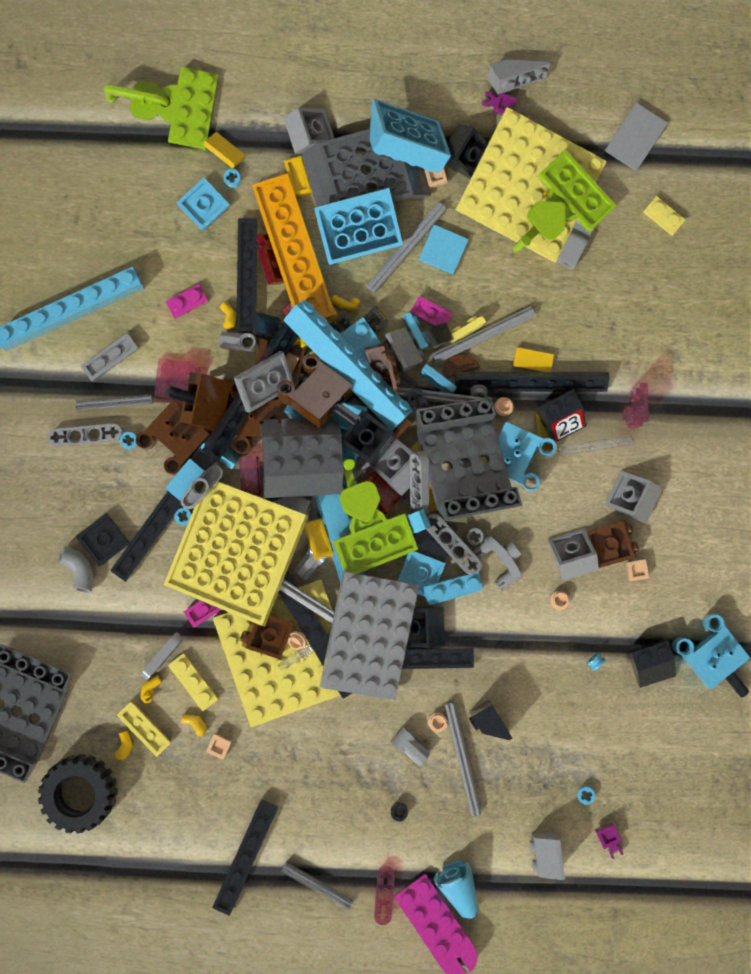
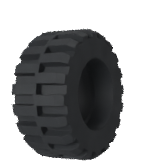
[38,754,118,834]

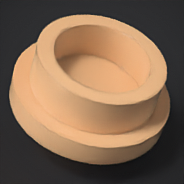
[494,397,514,416]
[550,591,570,610]
[288,631,307,650]
[428,712,448,732]

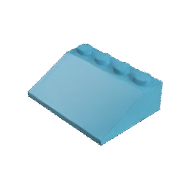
[370,98,451,174]
[314,188,403,265]

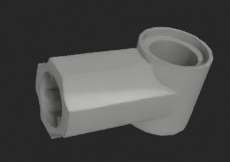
[219,331,259,353]
[293,548,327,580]
[391,727,430,766]

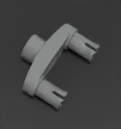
[181,465,224,509]
[471,535,522,591]

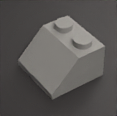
[284,108,335,154]
[385,327,424,374]
[370,439,413,496]
[605,471,663,524]
[548,528,599,581]
[529,831,565,880]

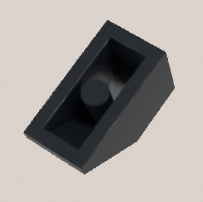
[253,312,282,339]

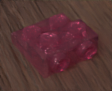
[154,358,200,399]
[622,383,649,429]

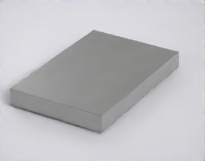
[605,103,668,171]
[233,351,295,413]

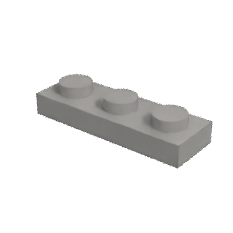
[81,333,139,382]

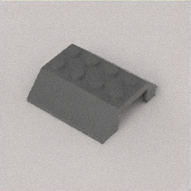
[260,417,343,498]

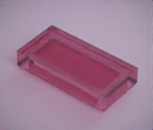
[239,456,261,495]

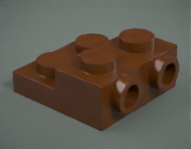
[587,520,639,568]
[240,614,294,660]

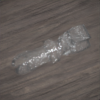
[278,643,313,671]

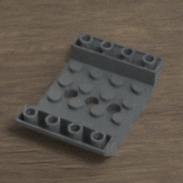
[301,129,431,207]
[416,397,522,520]
[0,644,72,783]

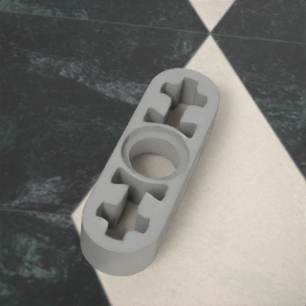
[140,632,184,681]

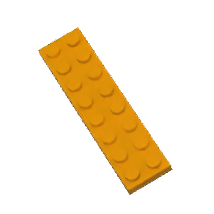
[252,173,335,319]

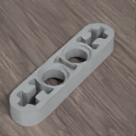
[47,424,123,447]
[410,451,429,516]
[426,514,482,575]

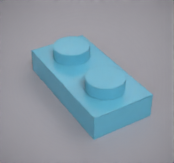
[403,312,429,351]

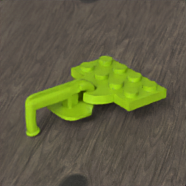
[104,67,218,150]
[512,149,617,253]
[332,459,418,574]

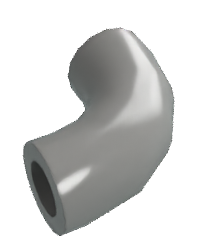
[58,546,94,593]

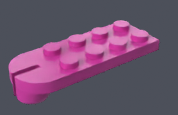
[394,873,478,974]

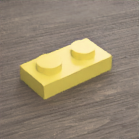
[643,196,685,236]
[448,316,486,344]

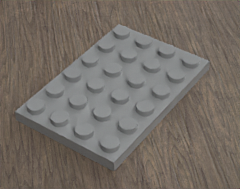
[319,571,419,700]

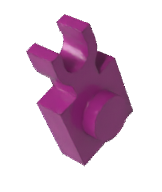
[482,91,517,115]
[595,822,624,859]

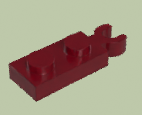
[256,233,284,285]

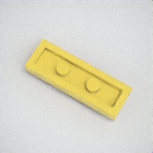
[168,653,219,711]
[117,701,172,757]

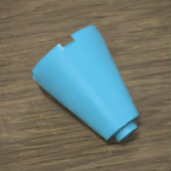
[434,860,479,919]

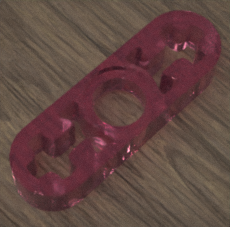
[374,866,395,925]

